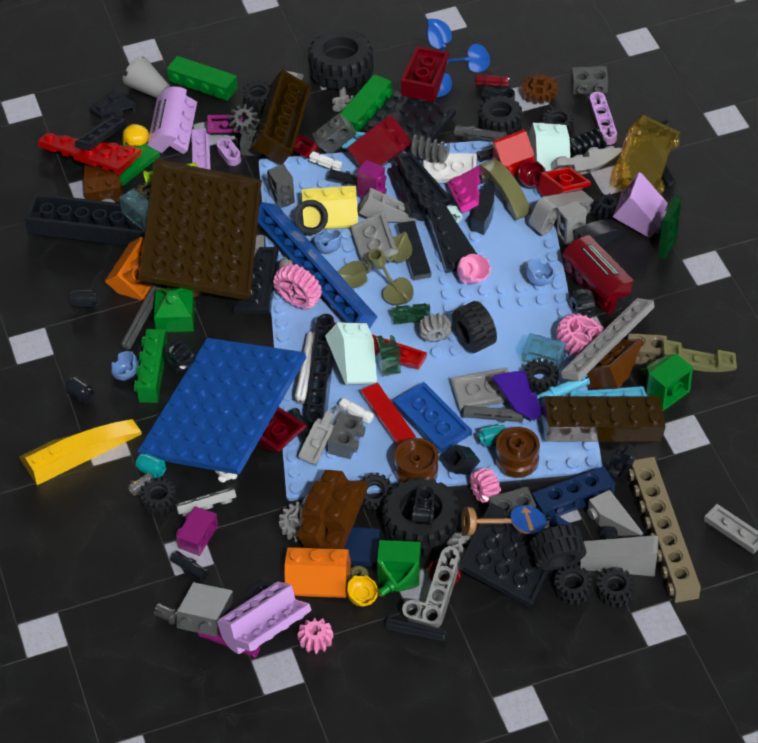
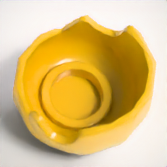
[122,124,149,146]
[346,575,378,607]

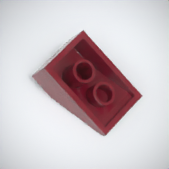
[400,46,449,102]
[346,115,412,167]
[256,407,306,452]

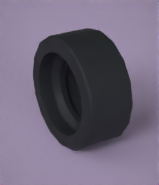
[294,200,328,234]

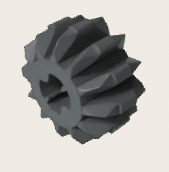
[228,104,258,135]

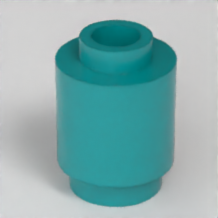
[477,424,506,447]
[135,453,166,478]

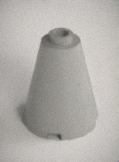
[123,56,170,98]

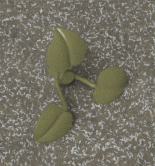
[338,232,414,305]

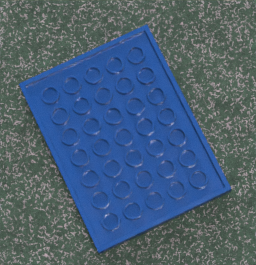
[137,338,307,475]

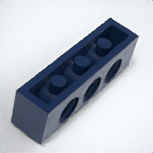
[532,466,615,521]

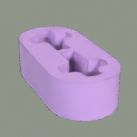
[217,138,241,166]

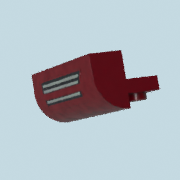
[562,235,634,314]

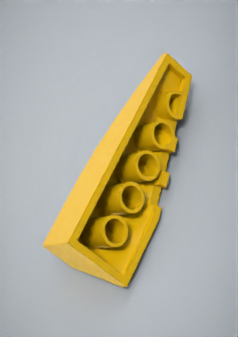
[19,419,142,485]

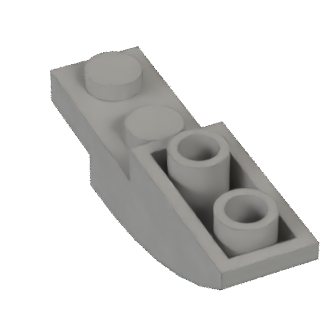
[551,146,622,175]

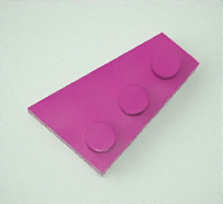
[447,166,481,213]

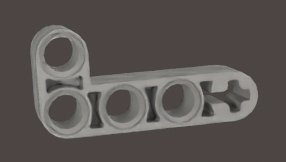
[529,190,594,235]
[402,547,461,628]

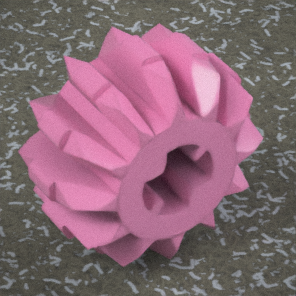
[469,468,501,503]
[297,617,333,655]

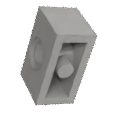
[557,200,587,245]

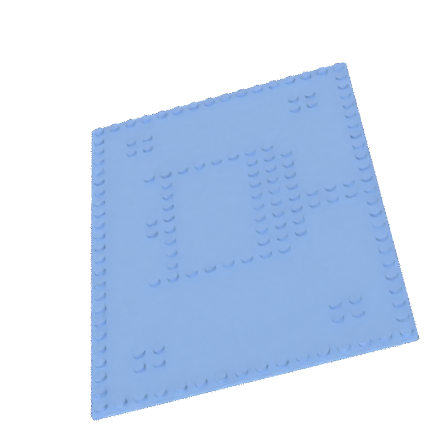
[259,140,603,501]

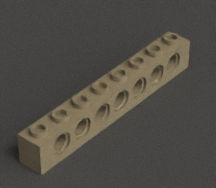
[628,457,701,603]

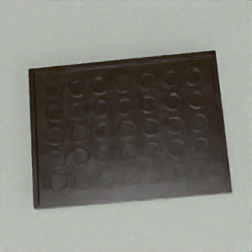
[138,159,262,301]

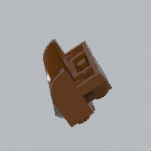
[297,470,369,549]

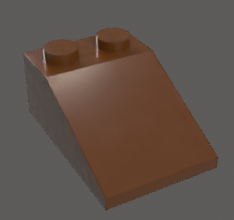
[84,163,124,202]
[585,338,643,390]

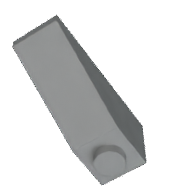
[359,187,417,223]
[587,490,643,538]

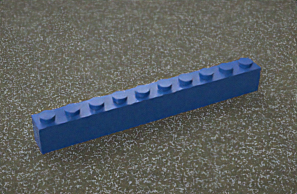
[258,202,378,329]

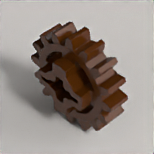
[521,73,558,104]

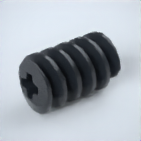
[570,129,607,158]

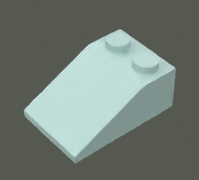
[528,123,570,171]
[325,323,377,384]

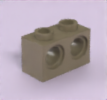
[628,334,667,365]

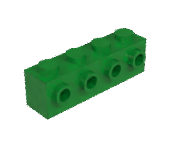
[167,56,238,101]
[340,74,393,132]
[134,329,168,403]

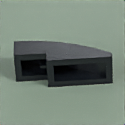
[471,180,495,235]
[575,219,629,247]

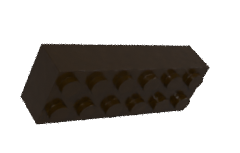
[252,69,312,165]
[541,396,666,442]

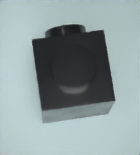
[444,444,480,475]

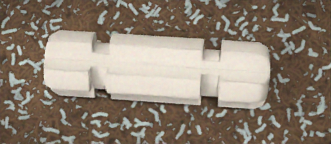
[309,151,342,171]
[339,398,374,423]

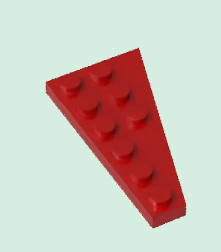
[38,133,141,176]

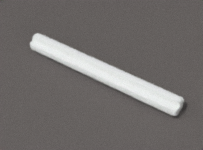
[295,331,315,402]

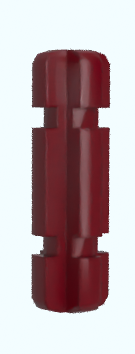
[475,75,509,87]

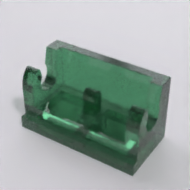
[376,335,401,377]

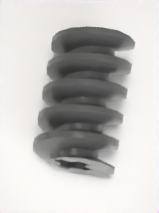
[411,134,450,164]

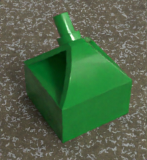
[154,288,195,332]
[640,354,693,411]
[377,540,421,597]

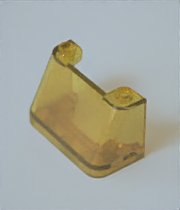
[610,114,680,195]

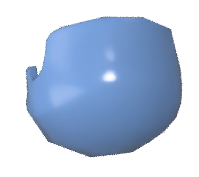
[314,229,341,253]
[527,258,555,285]
[111,351,139,381]

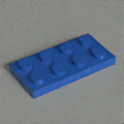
[393,382,472,454]

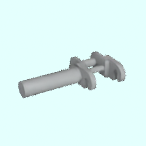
[332,87,354,112]

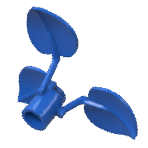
[427,19,490,98]

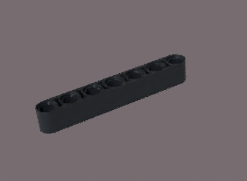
[306,314,335,430]

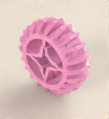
[273,263,322,310]
[556,313,604,357]

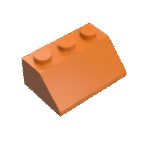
[105,237,153,300]
[285,548,351,598]

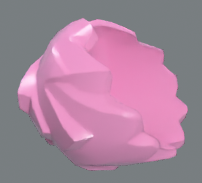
[457,254,491,284]

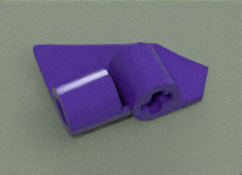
[492,371,542,421]

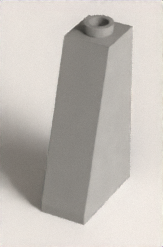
[578,536,658,576]

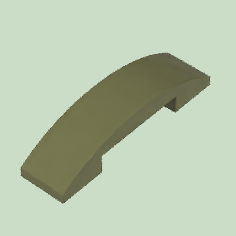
[479,158,532,220]
[662,339,737,372]

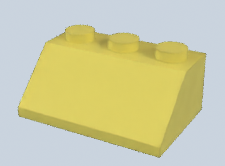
[302,186,358,229]

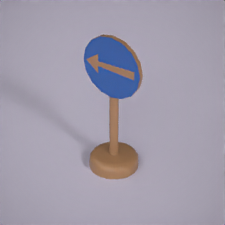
[461,505,546,536]

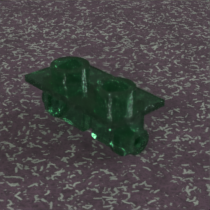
[392,303,430,325]

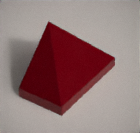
[293,134,320,158]

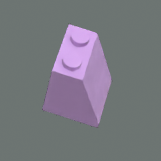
[613,172,668,238]

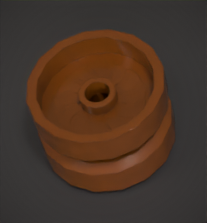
[496,426,540,478]
[394,438,438,483]

